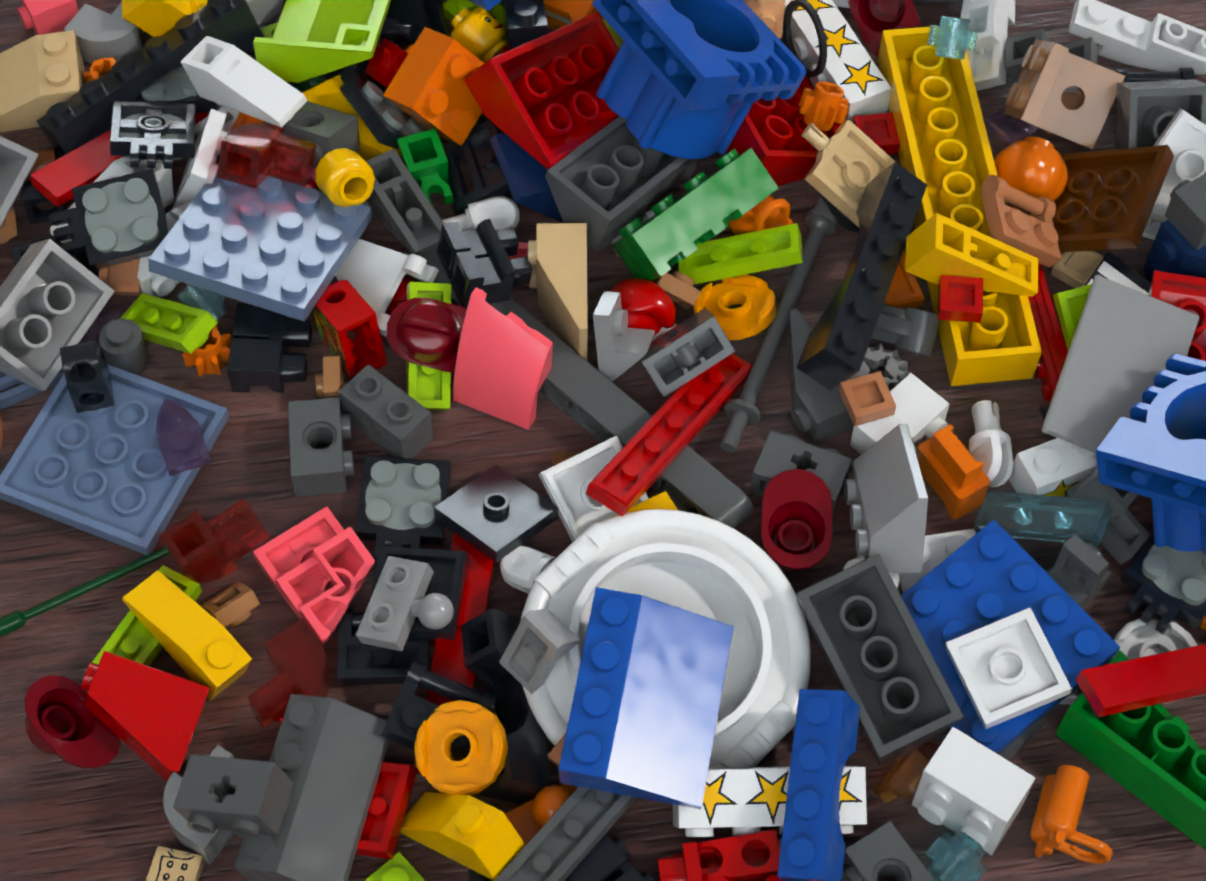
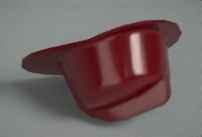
[848,0,921,56]
[387,298,467,372]
[761,469,832,570]
[24,675,120,768]

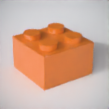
[383,27,485,146]

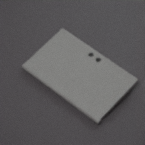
[1041,275,1200,453]

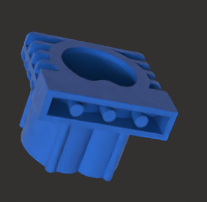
[592,0,806,159]
[1096,354,1206,555]

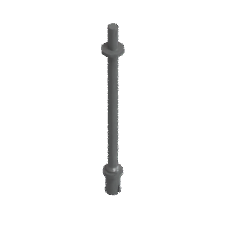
[720,193,839,453]

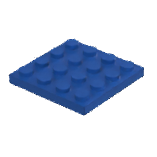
[901,520,1120,755]

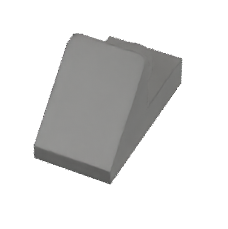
[593,291,655,382]
[499,609,580,694]

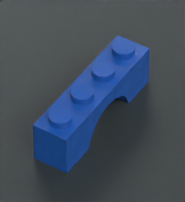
[777,689,860,881]

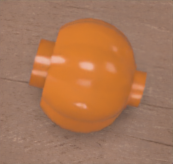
[994,137,1068,214]

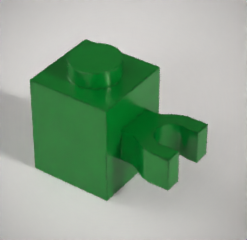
[397,128,453,205]

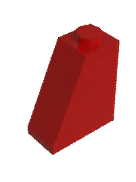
[80,651,210,781]

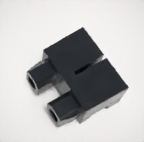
[437,218,533,309]
[227,303,312,393]

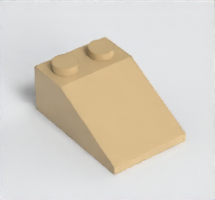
[0,30,85,133]
[528,223,588,361]

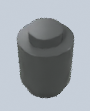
[99,319,148,375]

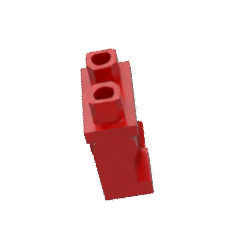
[657,830,783,881]

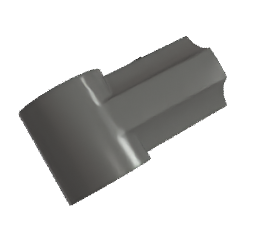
[871,304,940,357]

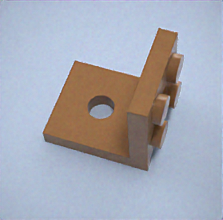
[1004,39,1125,150]

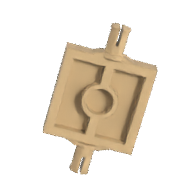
[801,119,897,227]

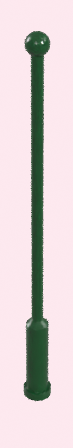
[0,507,251,637]

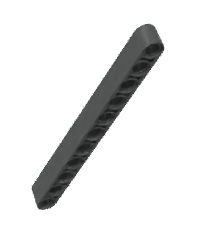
[403,247,754,529]

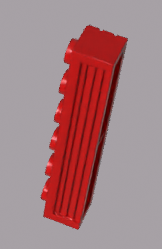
[1028,264,1068,402]

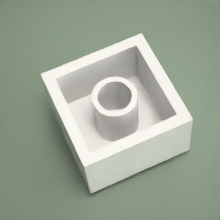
[912,727,1035,855]

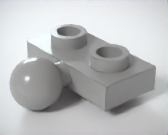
[356,556,454,652]

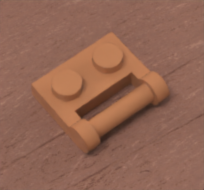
[981,175,1062,267]

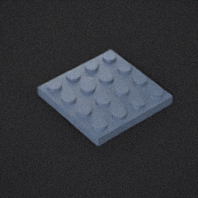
[148,161,372,321]
[0,364,230,555]

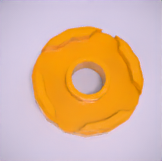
[693,274,777,340]
[414,700,508,795]

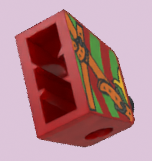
[312,280,387,381]

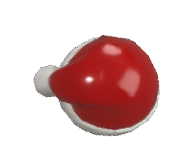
[609,278,677,341]

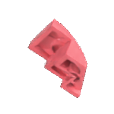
[453,288,553,430]
[253,506,375,644]

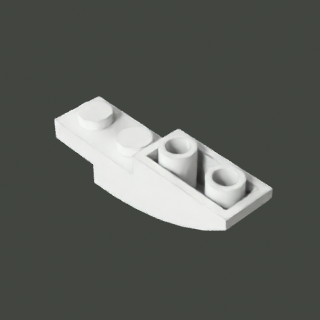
[959,0,1015,91]
[1068,0,1206,75]

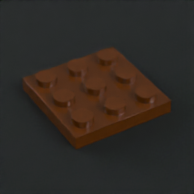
[1052,145,1174,253]

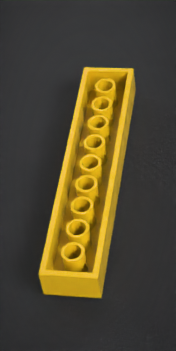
[877,24,1042,386]

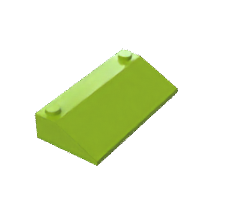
[253,0,391,83]

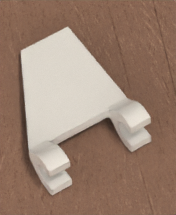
[335,239,439,337]

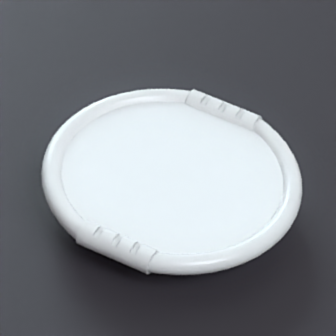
[520,509,811,768]

